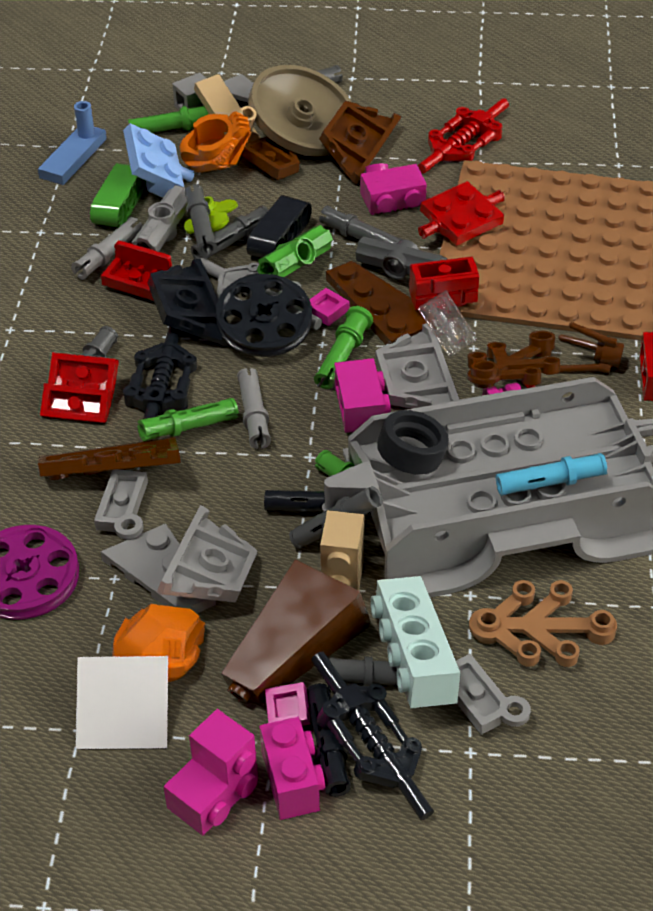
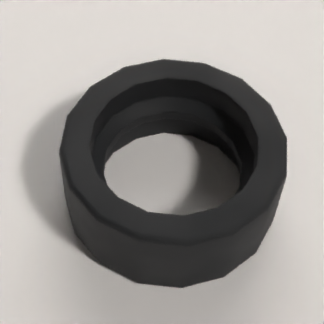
[377,410,449,475]

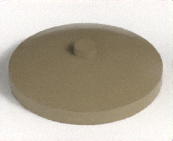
[248,65,352,156]

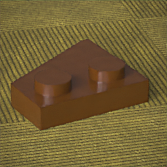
[241,136,300,180]

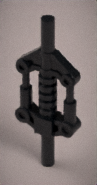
[123,327,197,419]
[311,651,434,821]

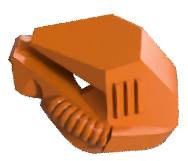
[180,111,251,173]
[112,604,206,682]

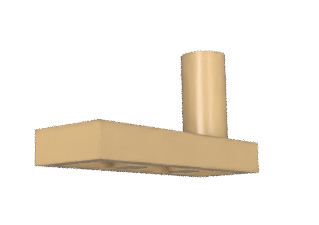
[194,74,260,143]

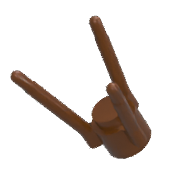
[558,322,624,373]

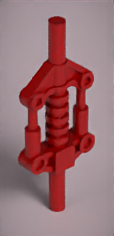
[417,98,509,174]

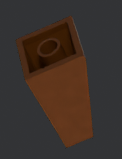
[221,559,371,705]

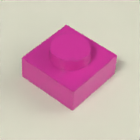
[310,288,349,326]
[265,682,311,726]

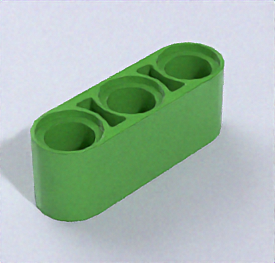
[90,163,146,228]

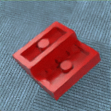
[40,352,119,423]

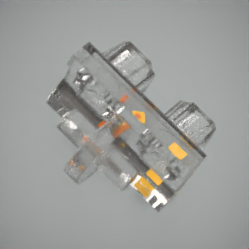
[418,290,477,357]

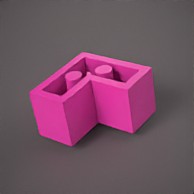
[163,709,258,836]

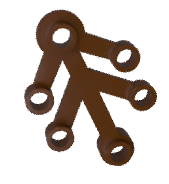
[467,331,560,388]

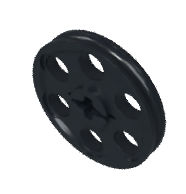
[216,274,312,357]

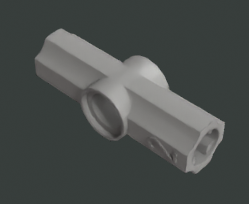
[132,185,188,252]

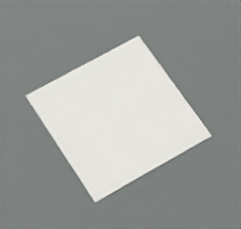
[76,656,168,749]

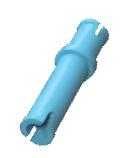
[495,453,607,496]

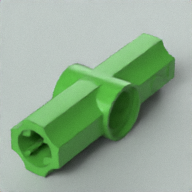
[257,225,333,277]

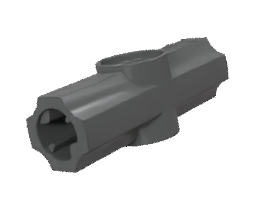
[355,236,447,280]

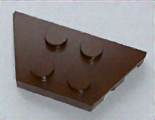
[319,100,401,185]

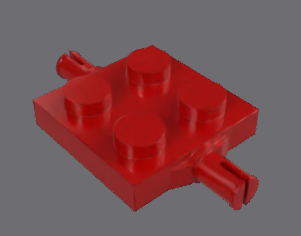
[418,181,505,246]

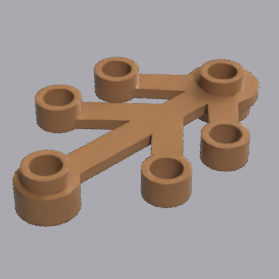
[469,580,617,667]

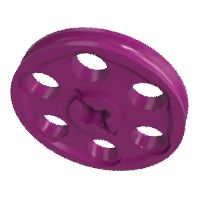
[0,525,79,620]

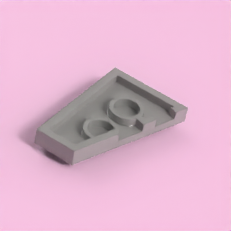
[101,523,216,613]

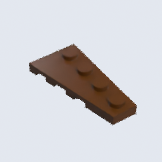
[326,261,445,345]
[38,437,181,480]

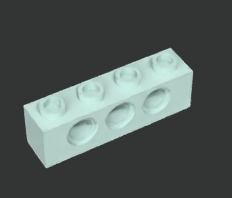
[370,576,460,708]

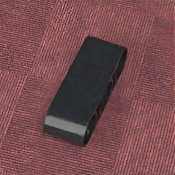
[246,195,312,258]

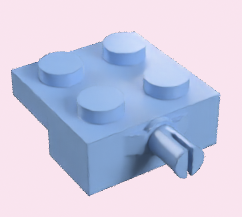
[123,123,194,197]

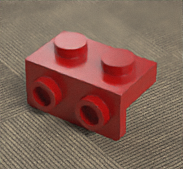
[101,240,172,301]

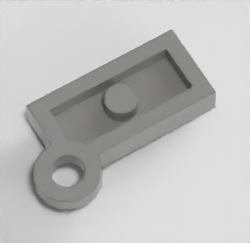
[94,469,148,540]
[456,654,531,735]

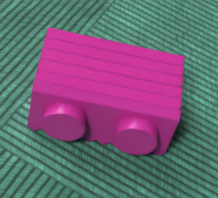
[360,164,427,215]

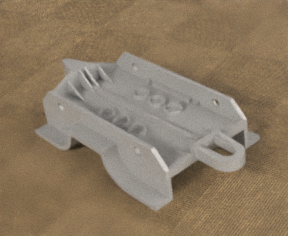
[322,377,653,597]

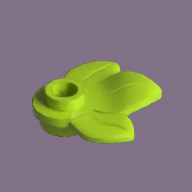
[184,197,238,234]

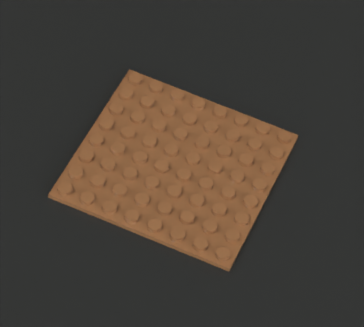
[431,160,653,340]

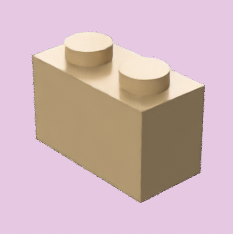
[320,510,364,590]

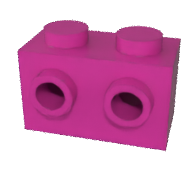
[334,358,391,433]
[260,716,325,820]

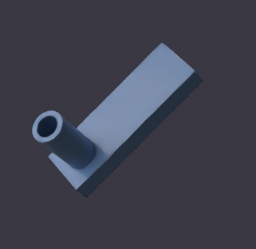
[38,101,107,185]

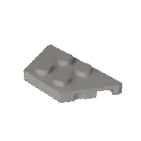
[375,322,459,409]
[157,505,258,602]

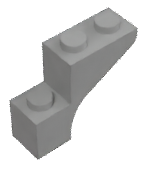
[172,73,255,123]

